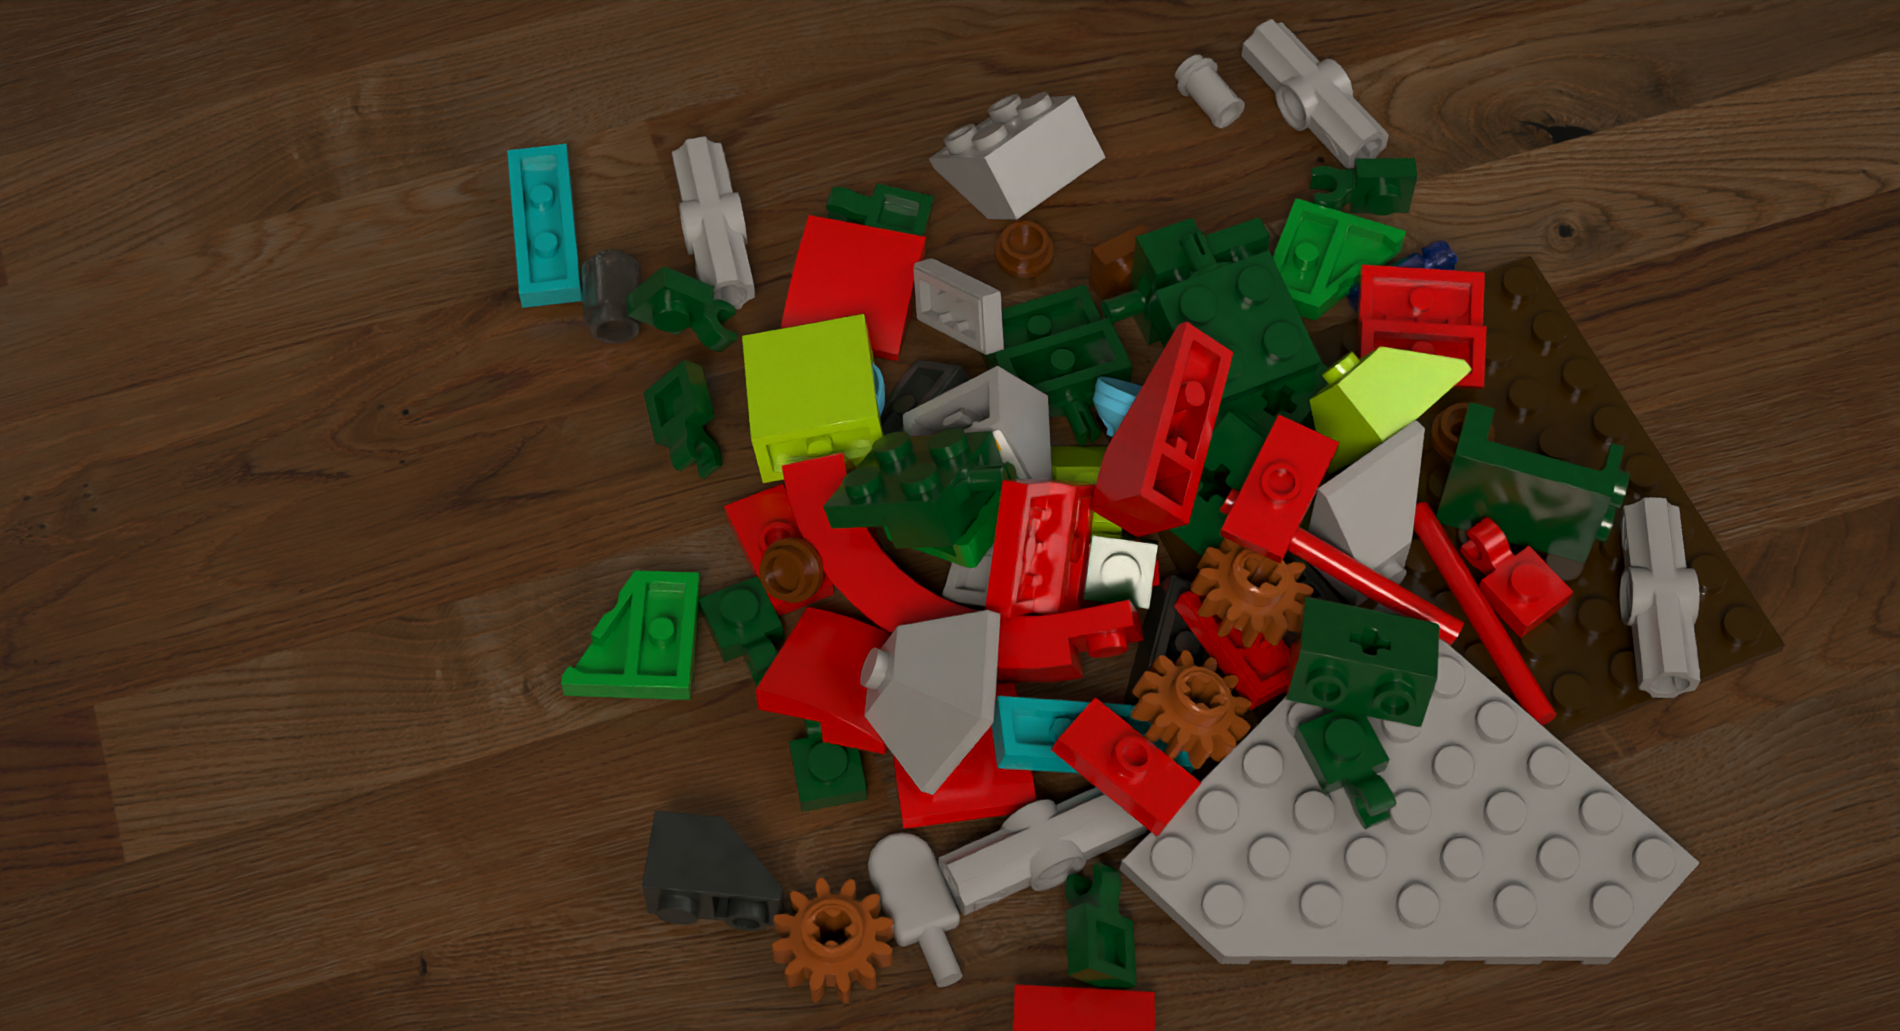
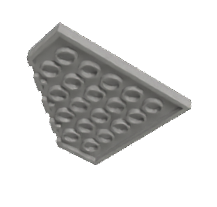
[1119,604,1700,964]

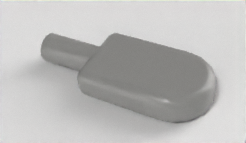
[868,832,963,987]

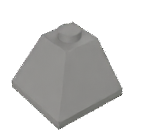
[1308,420,1425,607]
[860,610,1000,795]

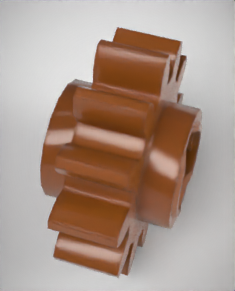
[1191,538,1313,648]
[1131,650,1251,769]
[771,878,894,1004]

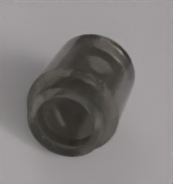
[581,249,643,344]

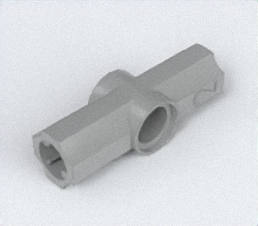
[1241,19,1389,169]
[672,137,755,310]
[1619,497,1701,698]
[939,787,1147,916]

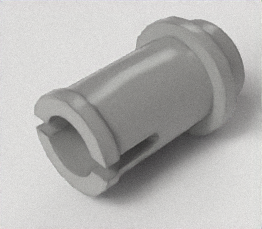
[1175,54,1245,128]

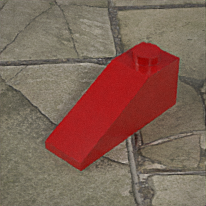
[1089,322,1234,537]

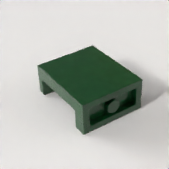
[1436,402,1630,563]

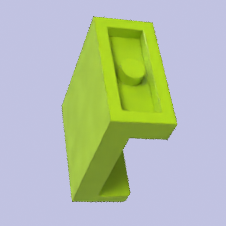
[742,314,884,483]

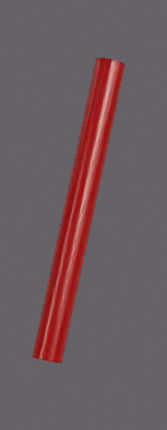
[1219,488,1464,645]
[1413,502,1557,726]

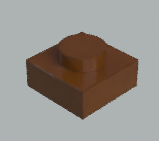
[1089,224,1149,301]

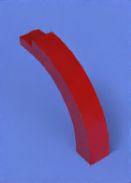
[782,453,1144,683]

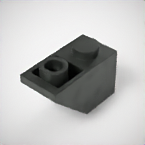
[642,810,785,931]

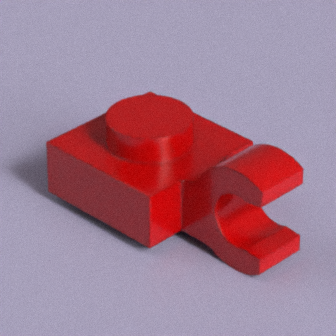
[1460,517,1573,638]

